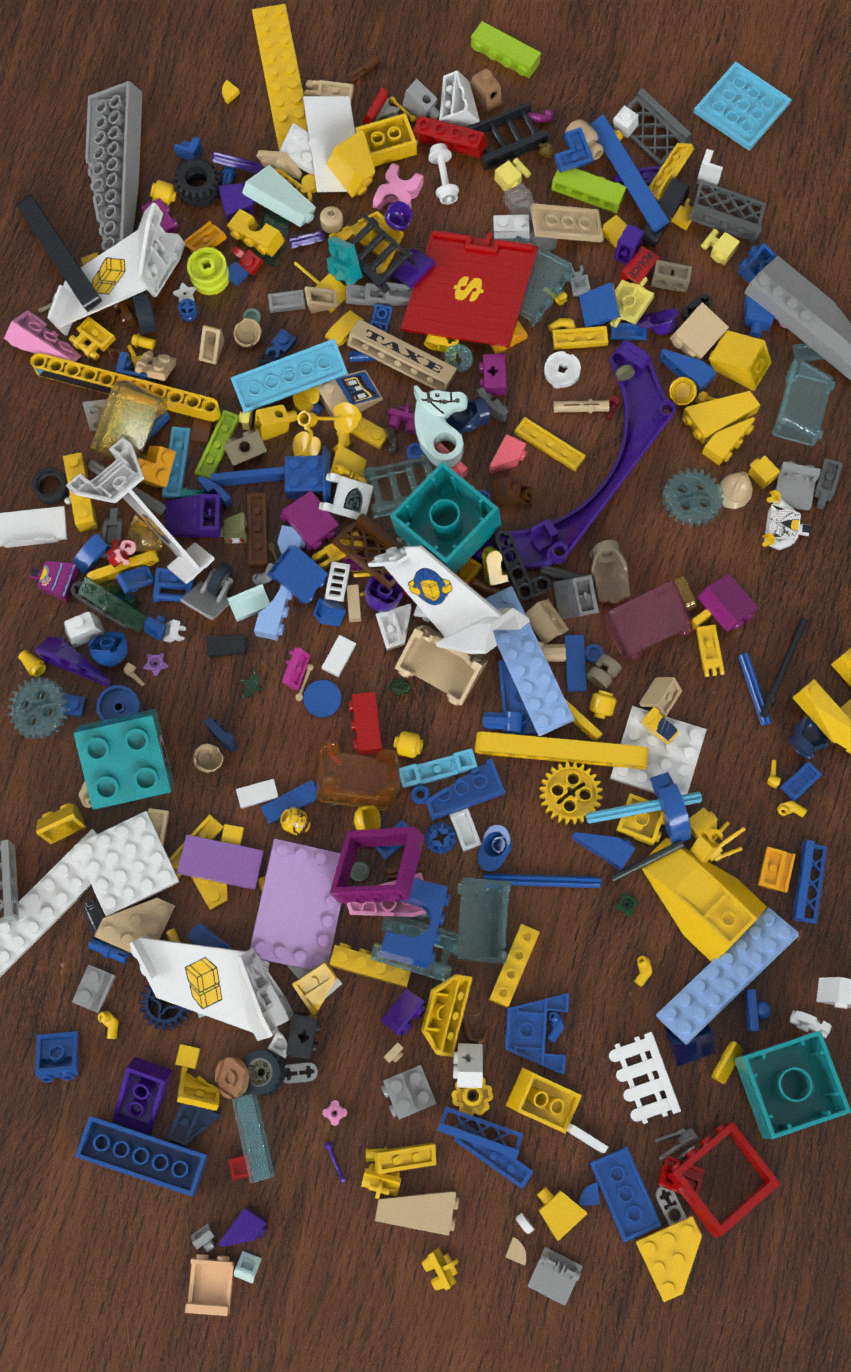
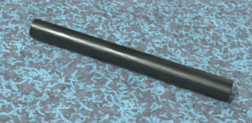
[610,840,684,882]

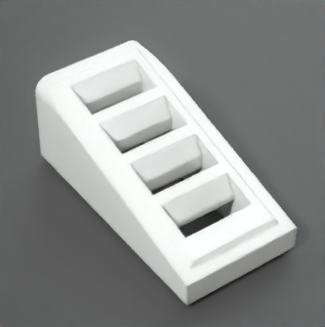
[325,562,350,602]

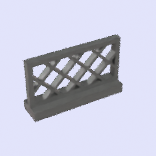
[612,88,691,166]
[688,180,766,243]

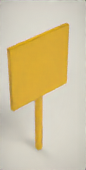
[294,262,346,313]

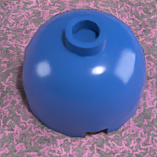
[88,631,128,667]

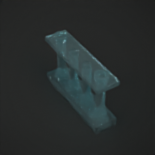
[363,454,434,518]
[371,916,462,981]
[232,1094,275,1184]

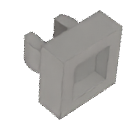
[191,1223,215,1252]

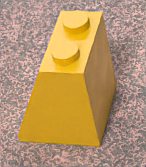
[326,130,375,198]
[709,330,772,391]

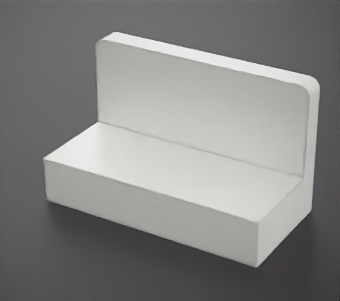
[696,149,723,186]

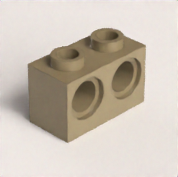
[651,260,692,293]

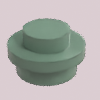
[350,862,369,882]

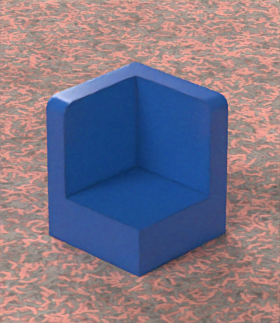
[174,137,202,161]
[313,598,346,626]

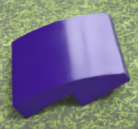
[390,248,435,289]

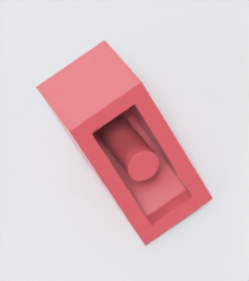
[489,434,527,474]

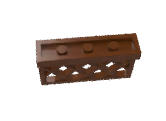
[332,513,404,590]

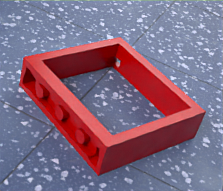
[667,1122,780,1238]

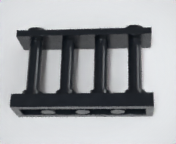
[467,102,548,171]
[349,214,416,294]

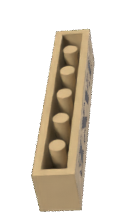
[347,319,457,391]

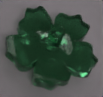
[388,678,411,696]

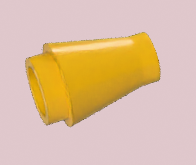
[18,650,46,677]

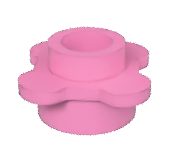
[323,1100,347,1126]

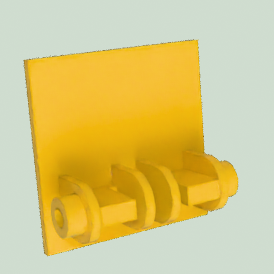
[330,444,367,484]

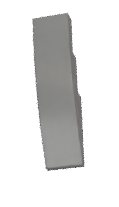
[346,282,414,306]

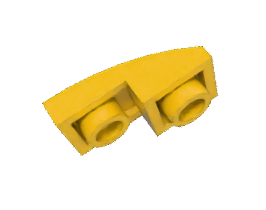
[325,310,364,347]

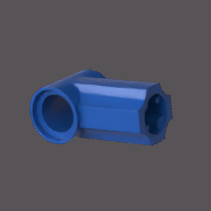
[483,711,523,733]

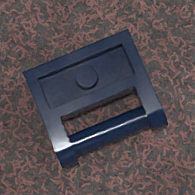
[204,717,238,752]

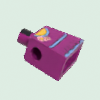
[30,561,79,603]

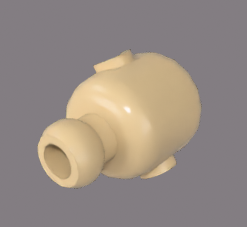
[565,119,603,160]

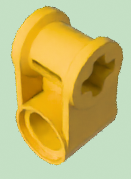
[424,335,460,355]

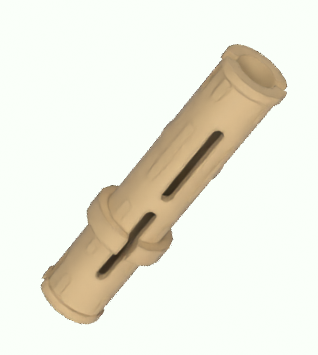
[554,399,609,414]

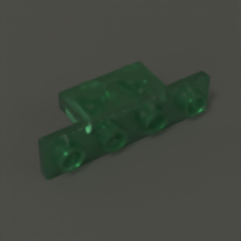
[78,577,147,632]

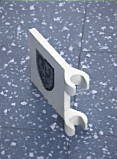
[319,473,373,520]

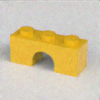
[227,209,285,257]

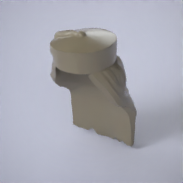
[590,540,631,604]

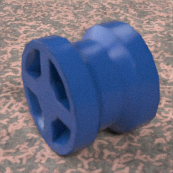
[178,299,198,322]

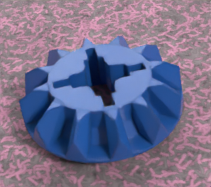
[425,822,456,854]

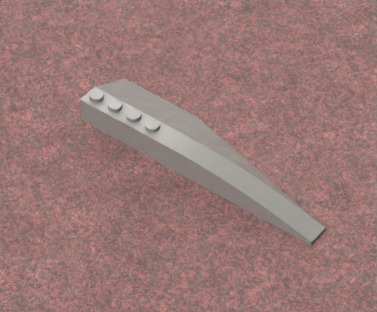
[85,81,142,251]
[744,256,851,380]

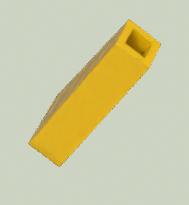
[682,391,760,445]

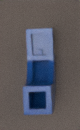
[650,772,691,844]

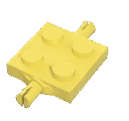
[610,277,654,328]

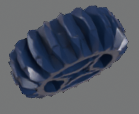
[139,985,192,1031]

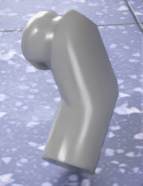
[252,563,274,585]

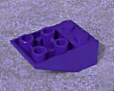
[165,494,222,537]
[380,989,425,1037]

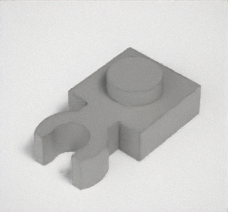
[570,265,591,297]

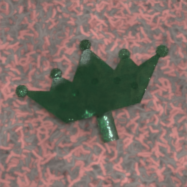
[240,668,263,699]

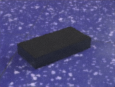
[206,634,246,657]

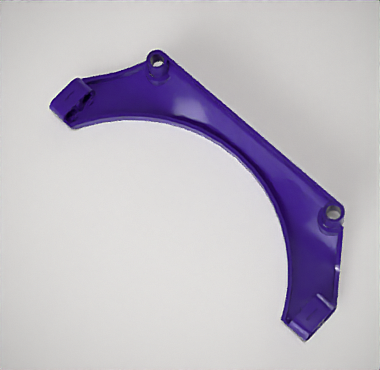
[472,340,676,571]

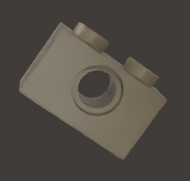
[223,429,267,467]

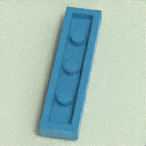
[162,426,191,499]

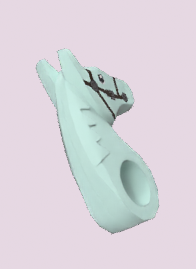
[413,385,468,467]

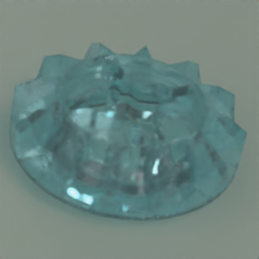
[444,344,473,373]

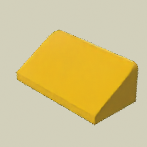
[711,1041,743,1084]

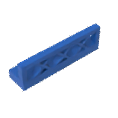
[792,840,827,924]
[437,1106,523,1159]

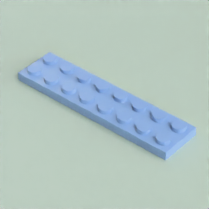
[485,586,574,737]
[656,907,799,1045]

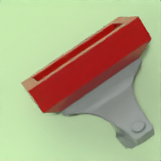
[362,88,400,125]

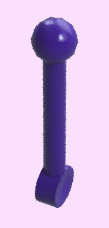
[324,1141,346,1184]

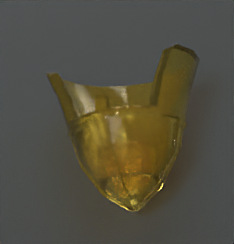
[125,514,163,553]

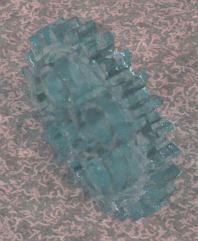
[662,468,724,528]
[7,677,70,740]

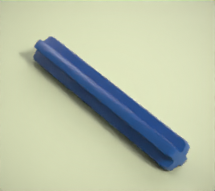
[738,653,771,726]

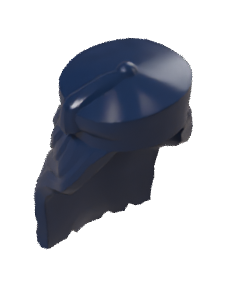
[445,397,490,435]
[787,714,830,759]

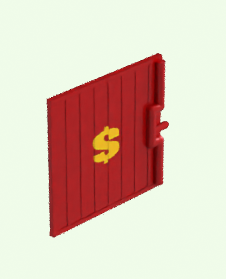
[401,230,538,348]

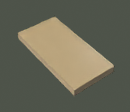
[530,203,604,242]

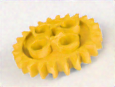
[539,762,603,825]

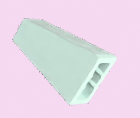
[242,165,316,227]

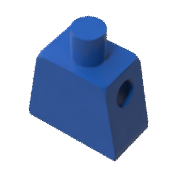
[743,295,775,338]

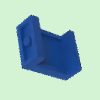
[266,545,328,604]

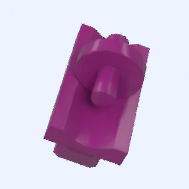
[388,402,416,434]

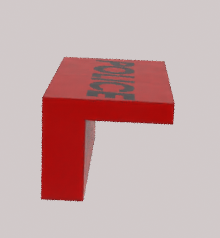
[620,246,660,285]

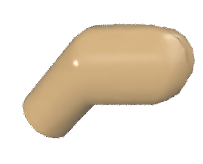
[78,781,92,808]

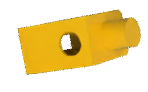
[254,405,298,441]
[537,1187,587,1241]

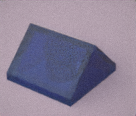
[664,1024,716,1066]

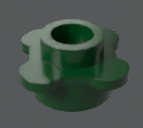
[615,893,639,917]

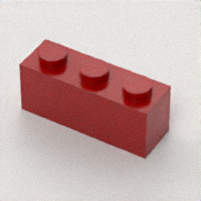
[349,692,382,755]

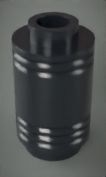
[82,899,106,935]

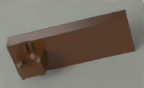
[190,389,219,445]

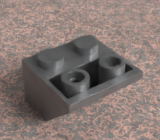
[552,574,599,619]

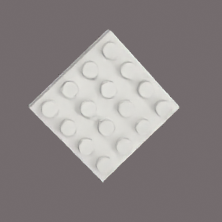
[610,706,706,795]
[74,811,180,917]

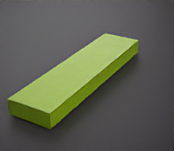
[194,410,239,480]

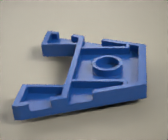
[505,993,569,1074]

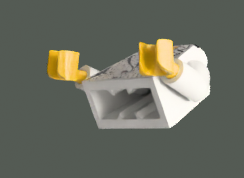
[762,490,810,550]

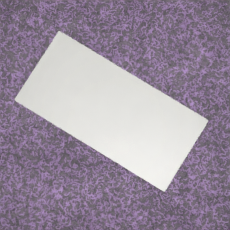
[303,96,355,192]

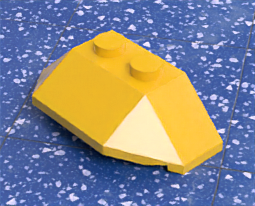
[421,974,473,1057]

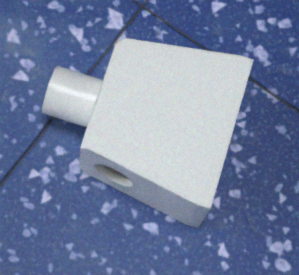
[64,612,105,649]

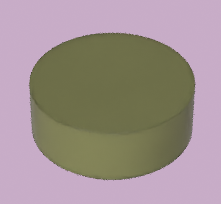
[615,365,635,381]

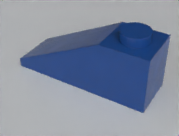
[659,349,716,395]
[571,832,635,870]

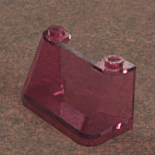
[604,581,693,662]

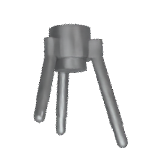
[655,1128,699,1160]

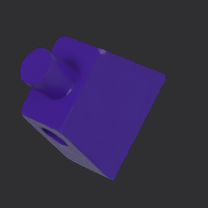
[218,183,257,223]

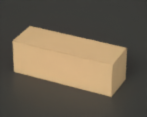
[347,584,361,622]

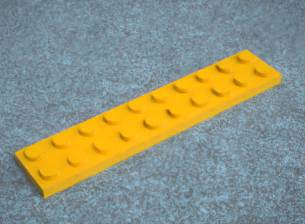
[252,4,308,150]

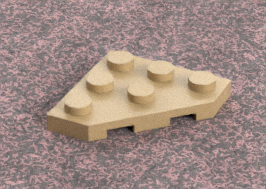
[94,898,175,953]

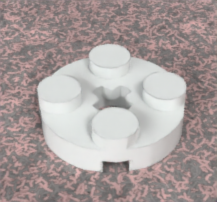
[544,351,581,389]
[790,1010,832,1038]

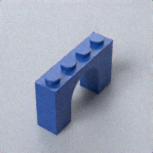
[380,878,450,969]

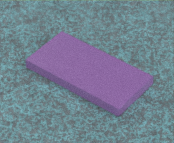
[177,835,264,890]

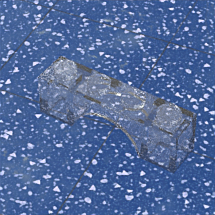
[504,183,558,257]

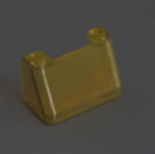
[91,381,168,460]

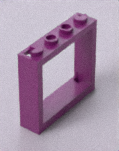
[330,826,424,904]

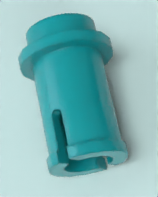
[181,487,205,498]

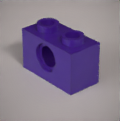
[614,224,644,265]

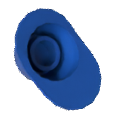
[477,825,513,871]

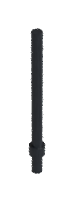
[760,618,808,718]

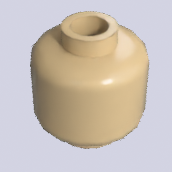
[320,206,343,234]

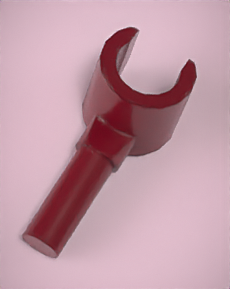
[606,394,620,420]

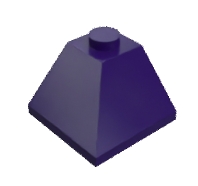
[219,1206,268,1247]

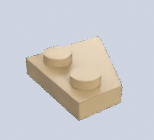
[256,150,303,179]

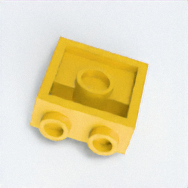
[616,793,665,846]

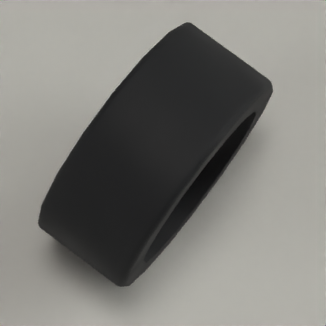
[32,467,69,505]

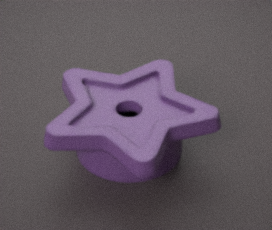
[143,653,168,676]

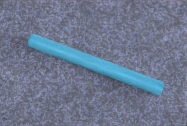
[586,792,702,824]

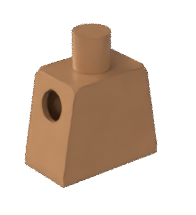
[470,68,502,114]

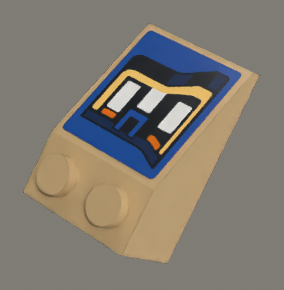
[317,370,383,422]

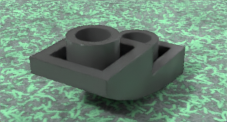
[476,387,508,423]

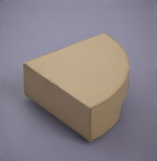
[505,1237,526,1266]

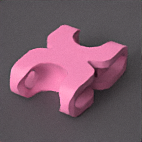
[373,163,424,215]

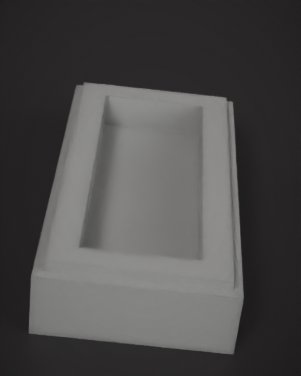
[268,290,306,313]

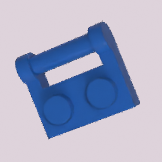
[153,568,194,602]

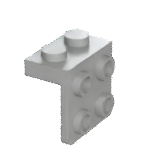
[776,461,821,511]

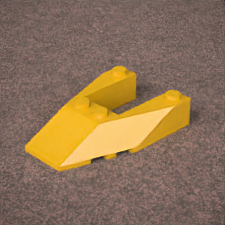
[792,648,851,754]

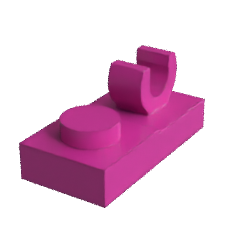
[282,647,311,690]

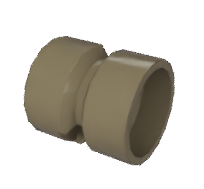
[586,654,622,690]

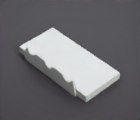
[0,506,67,548]

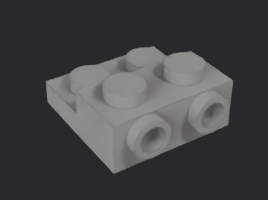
[381,1065,437,1120]

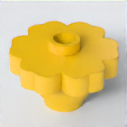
[451,1078,493,1116]

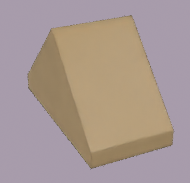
[304,286,338,313]
[199,325,224,365]

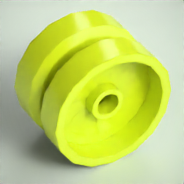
[187,247,229,295]

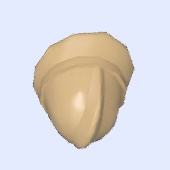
[717,472,753,509]

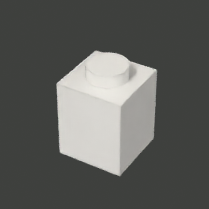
[613,106,638,138]

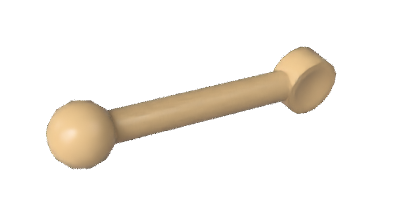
[295,664,314,702]

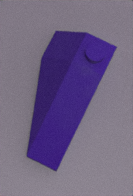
[35,636,114,687]

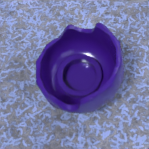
[385,201,413,231]

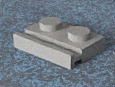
[72,965,116,1013]

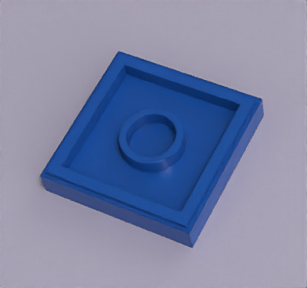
[579,282,621,328]

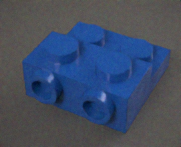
[737,243,777,284]
[35,1031,80,1082]

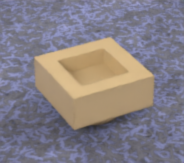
[384,1042,404,1063]

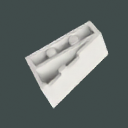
[439,70,480,127]

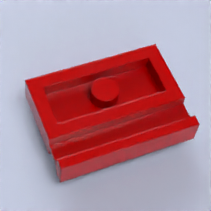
[657,1156,705,1196]

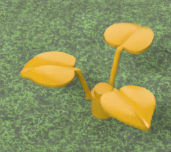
[293,386,362,456]

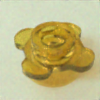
[538,143,556,158]

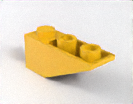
[702,417,755,466]

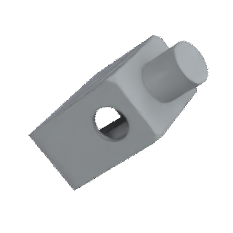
[402,79,440,120]

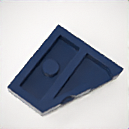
[166,1103,220,1146]

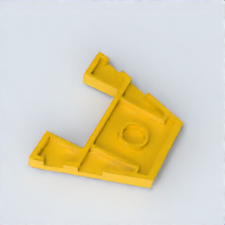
[329,211,404,275]

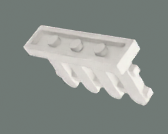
[609,1032,681,1124]

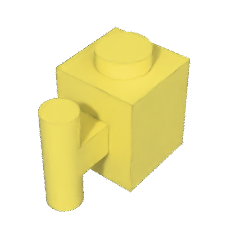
[494,158,531,194]
[701,229,740,266]

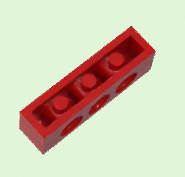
[413,115,487,159]

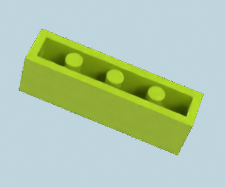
[471,21,541,78]
[551,168,626,214]

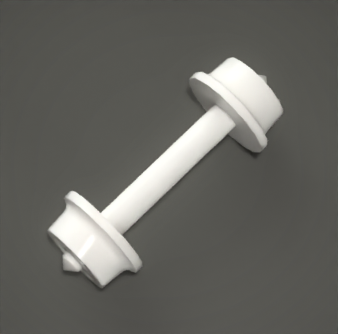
[429,143,459,205]

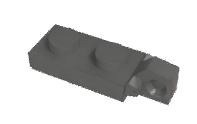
[814,458,843,510]
[100,508,124,559]

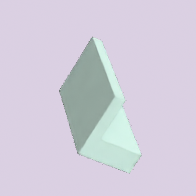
[227,584,270,622]

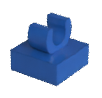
[144,615,166,641]

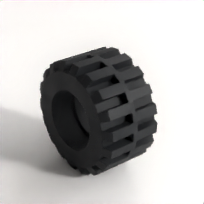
[174,158,221,209]

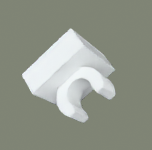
[163,619,186,643]

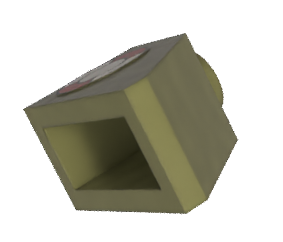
[221,513,248,544]

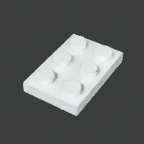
[279,123,319,175]

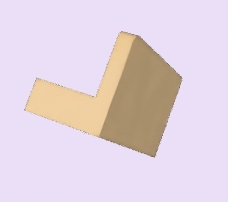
[525,599,569,645]
[639,677,682,718]

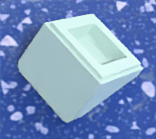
[234,1251,262,1283]

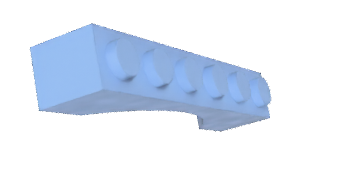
[254,525,306,641]

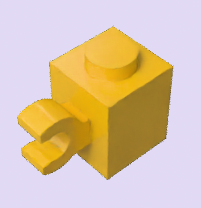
[689,808,723,845]

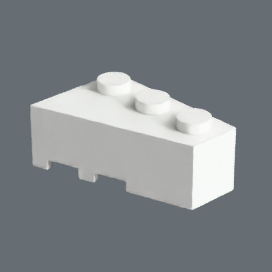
[816,977,851,1009]

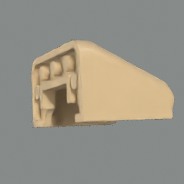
[395,625,488,706]

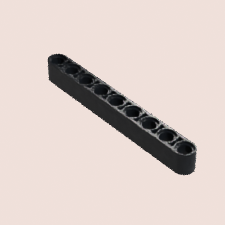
[16,194,103,312]

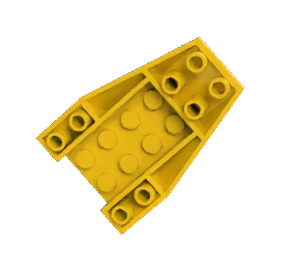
[641,837,767,962]

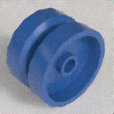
[97,685,143,721]

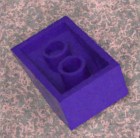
[112,1057,173,1134]

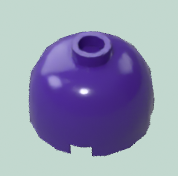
[364,574,403,612]

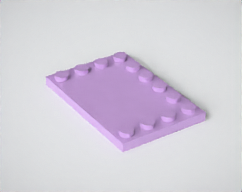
[250,839,341,970]

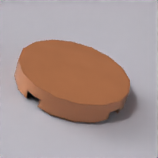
[215,1057,249,1099]

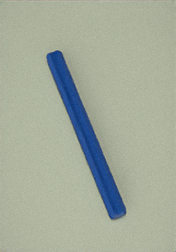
[484,873,601,888]

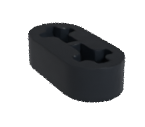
[682,294,713,321]

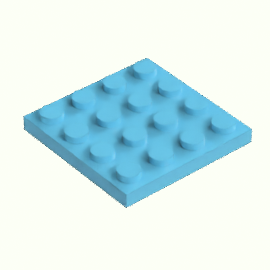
[693,61,792,151]

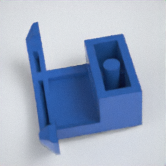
[285,445,332,504]

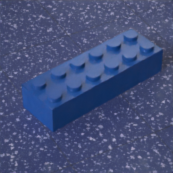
[75,1116,210,1197]

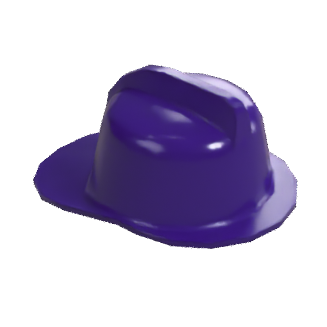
[636,308,679,335]

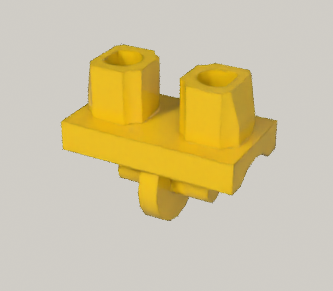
[361,1164,402,1199]
[422,1248,459,1291]

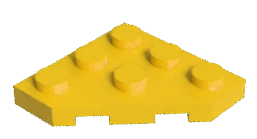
[636,1215,702,1302]

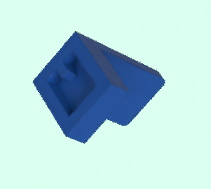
[115,352,155,383]

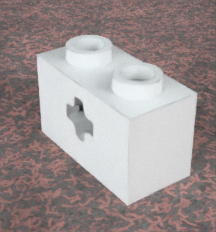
[453,1043,483,1088]

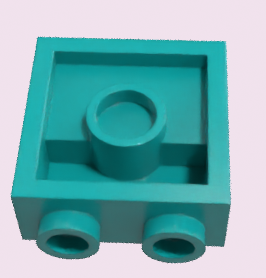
[326,236,362,285]

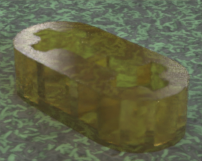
[673,576,697,612]

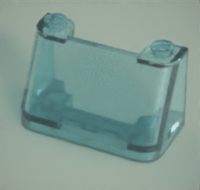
[771,357,836,446]
[453,877,511,965]

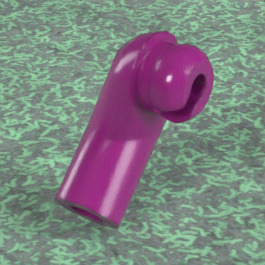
[528,109,554,123]

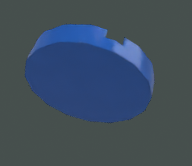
[303,680,342,718]

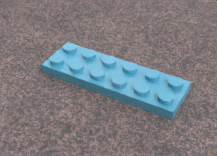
[231,339,348,414]

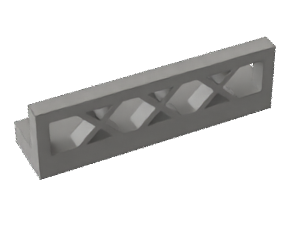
[0,840,19,924]

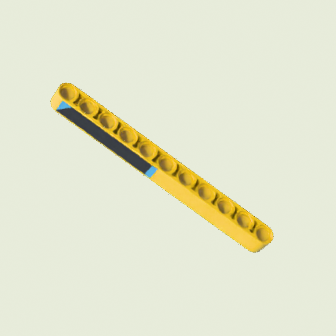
[30,353,221,421]

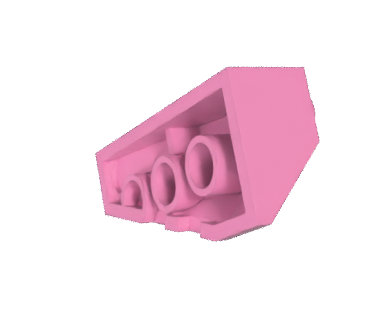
[4,310,82,362]
[347,873,426,917]

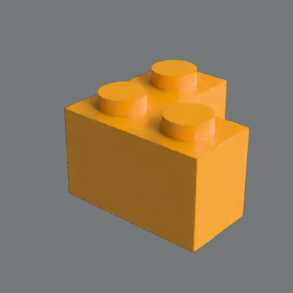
[138,446,176,488]

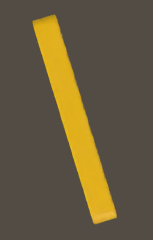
[475,732,649,769]

